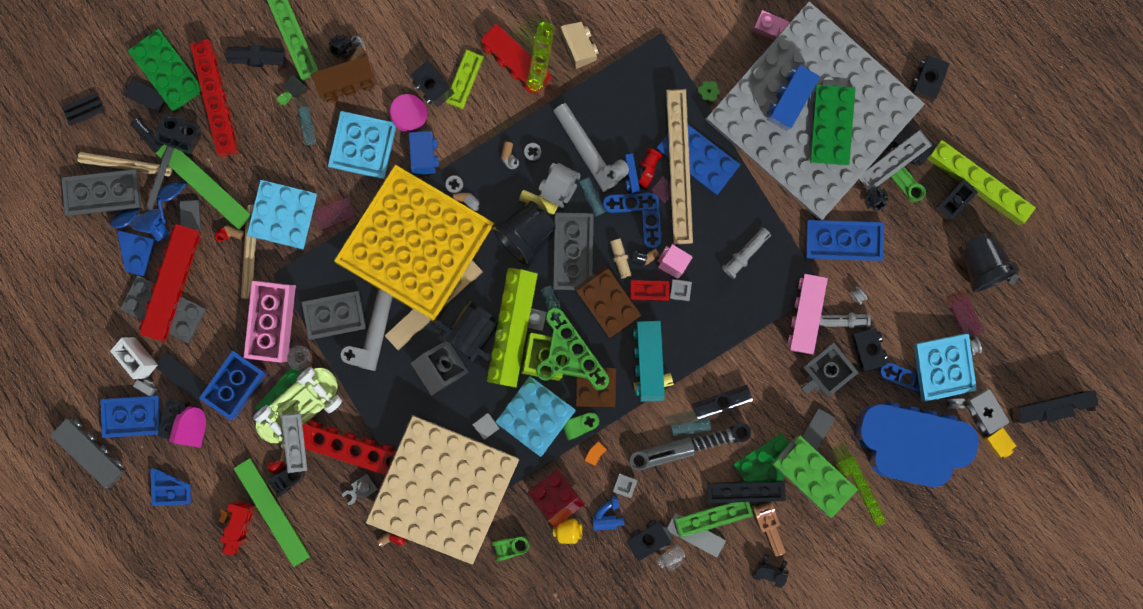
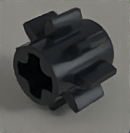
[328,34,353,58]
[864,187,889,211]

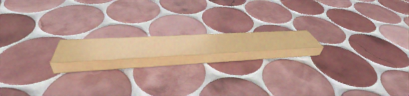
[667,89,693,244]

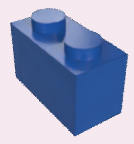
[409,131,439,175]

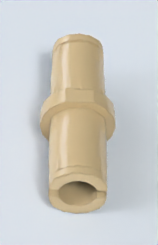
[610,239,631,279]

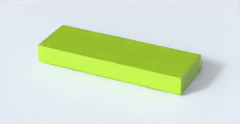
[445,49,484,109]

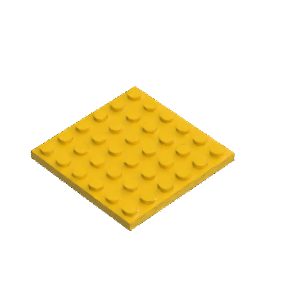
[334,165,494,321]

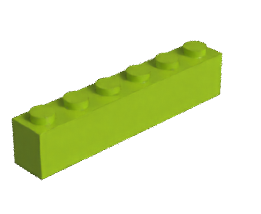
[927,140,1036,225]
[487,268,538,387]

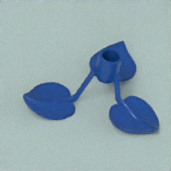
[109,182,188,241]

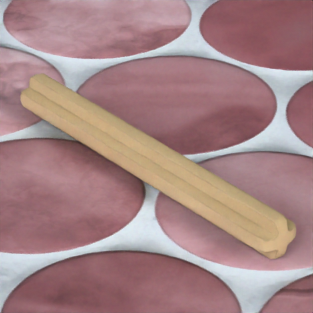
[78,152,172,177]
[241,205,256,299]

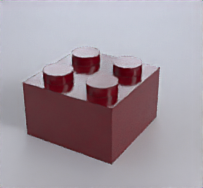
[527,468,585,528]

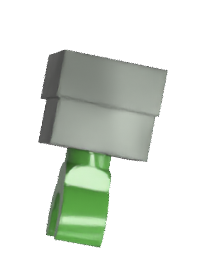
[276,75,310,106]

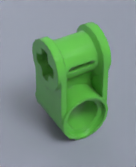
[563,412,599,440]
[492,536,530,561]

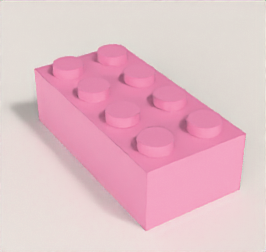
[244,281,296,363]

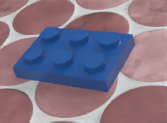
[100,396,161,438]

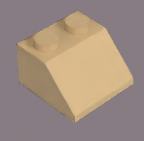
[561,22,599,69]

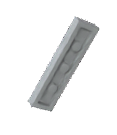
[859,130,932,190]

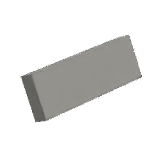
[281,413,307,473]
[667,513,726,557]

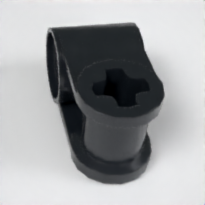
[266,469,305,498]

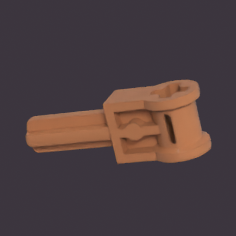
[751,502,785,556]

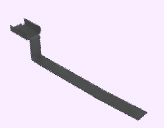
[146,146,174,211]

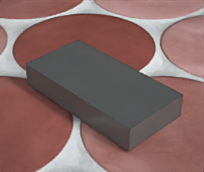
[179,200,202,239]
[802,408,835,451]

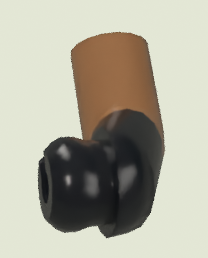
[630,248,660,265]

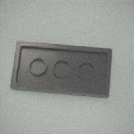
[62,169,142,216]
[554,213,593,290]
[120,275,207,344]

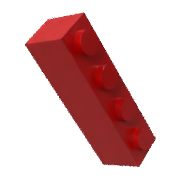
[481,23,552,95]

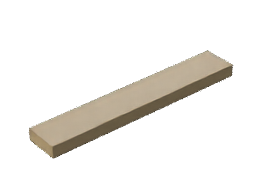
[385,261,483,350]

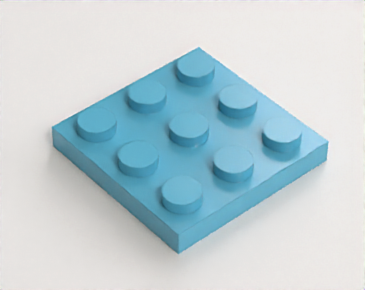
[328,111,396,180]
[247,180,317,250]
[913,333,977,401]
[495,376,576,457]

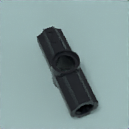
[225,45,286,67]
[692,384,752,419]

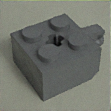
[800,343,858,397]

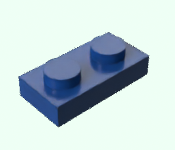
[623,153,640,194]

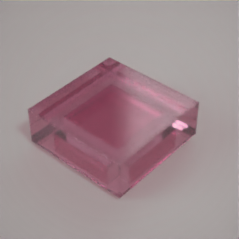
[650,177,671,204]

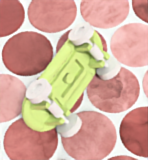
[253,367,342,451]

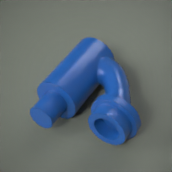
[593,496,624,531]

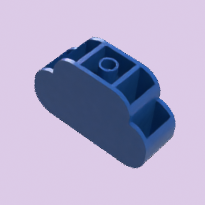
[855,402,979,487]

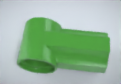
[890,167,926,203]

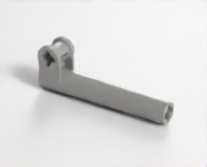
[553,103,629,192]
[341,288,393,371]

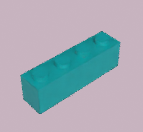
[633,321,665,402]

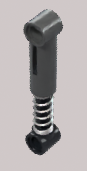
[629,423,751,471]

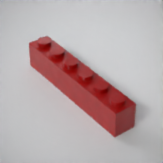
[139,224,202,343]

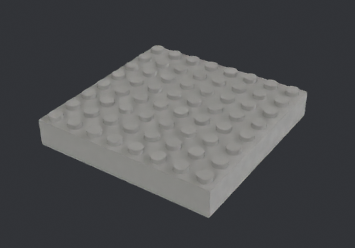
[705,1,925,220]

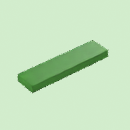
[674,502,753,538]

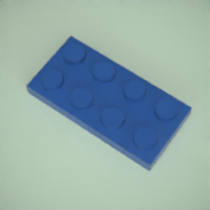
[656,125,740,196]
[806,220,884,261]

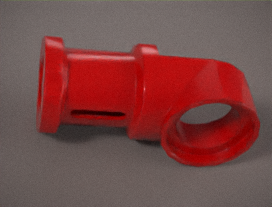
[638,147,663,189]

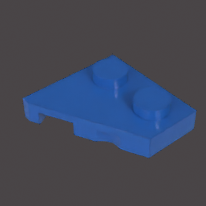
[117,230,155,277]
[151,468,192,506]

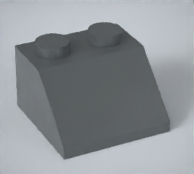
[411,341,469,396]

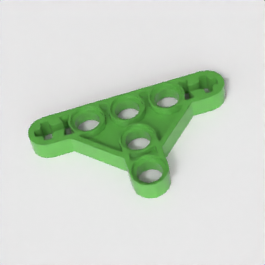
[537,308,609,390]

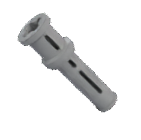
[722,227,771,279]
[819,312,871,330]

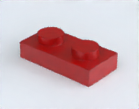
[630,280,669,301]

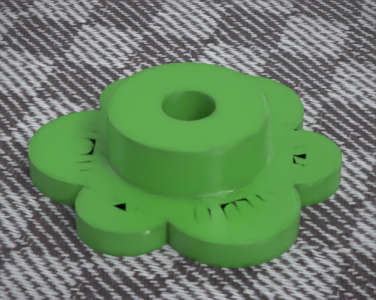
[698,81,720,102]

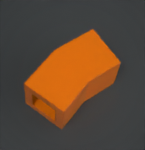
[585,441,607,466]

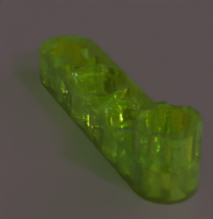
[526,22,554,91]
[835,455,886,527]

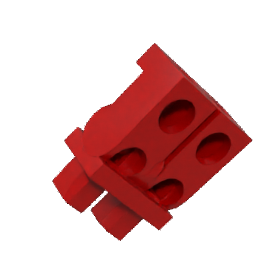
[219,501,255,556]

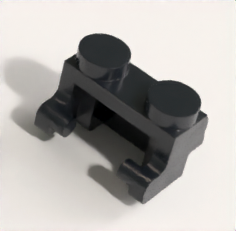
[752,554,789,588]

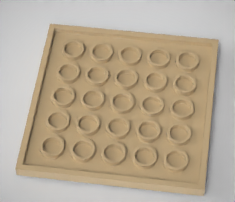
[365,415,519,565]

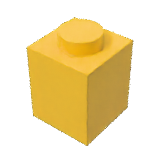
[983,427,1016,458]

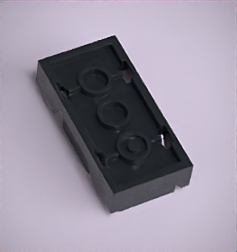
[1010,390,1099,424]

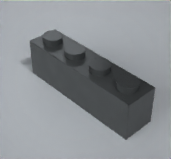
[50,418,127,489]

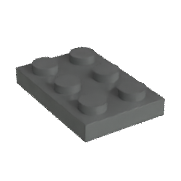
[302,291,366,340]

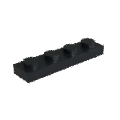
[707,480,786,503]

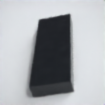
[156,352,208,402]

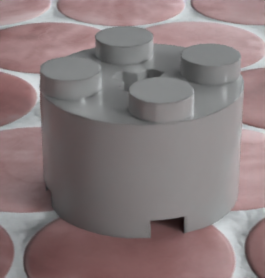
[539,163,580,208]

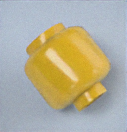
[553,519,582,544]

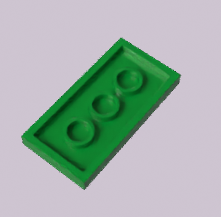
[128,29,202,112]
[810,85,856,165]

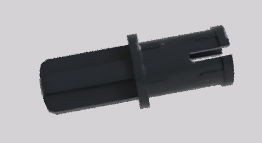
[130,118,162,152]

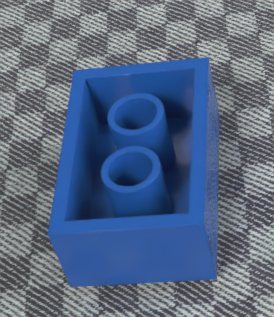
[766,65,820,131]
[199,351,268,421]

